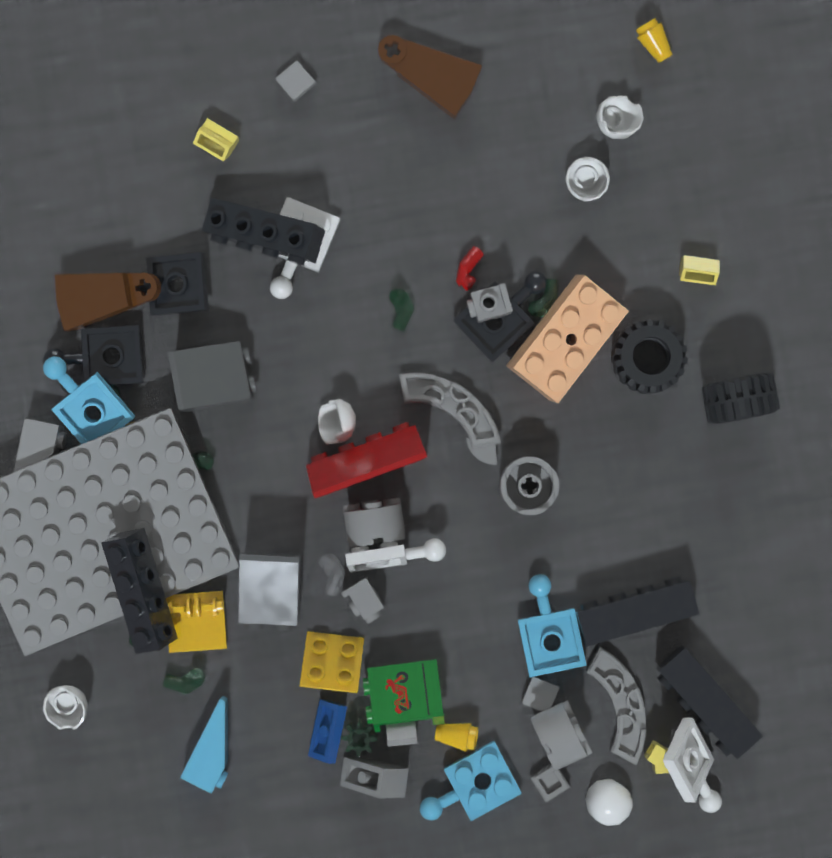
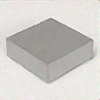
[275,60,316,102]
[521,677,559,711]
[530,763,570,802]

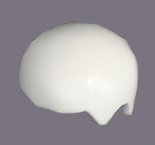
[596,96,644,139]
[565,157,610,202]
[318,399,356,444]
[43,685,88,730]
[585,778,633,826]

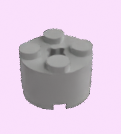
[499,457,559,515]
[342,497,405,547]
[530,700,592,771]

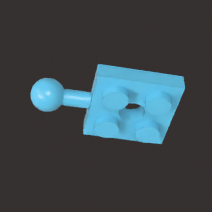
[43,356,135,444]
[517,574,587,677]
[420,741,522,821]

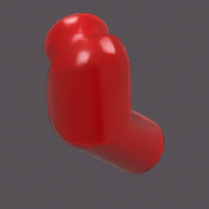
[455,246,484,291]

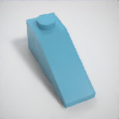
[180,696,229,794]

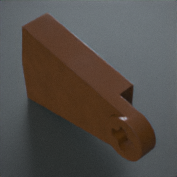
[378,35,482,120]
[54,273,161,332]

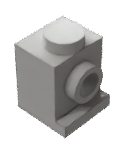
[466,283,513,323]
[341,576,385,624]

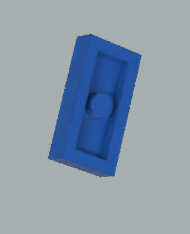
[308,699,347,764]

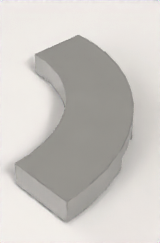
[399,373,501,449]
[586,646,646,765]

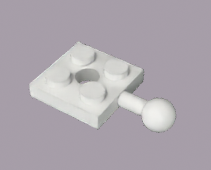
[270,197,341,299]
[345,538,446,573]
[663,718,722,813]

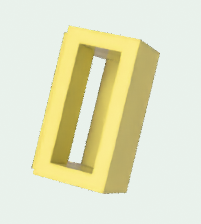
[193,118,240,162]
[679,255,720,286]
[644,740,669,774]

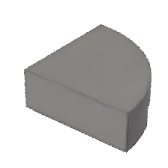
[466,438,497,465]

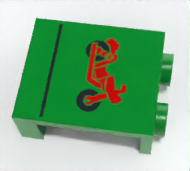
[363,659,445,733]

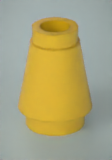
[636,18,673,63]
[435,723,479,752]

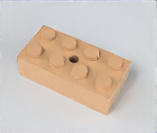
[506,274,629,403]

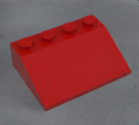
[306,422,428,499]

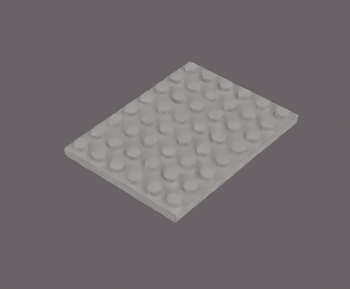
[0,407,239,656]

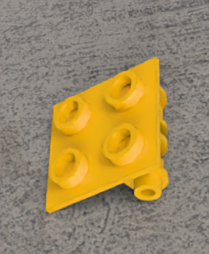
[166,591,227,653]
[299,631,364,693]

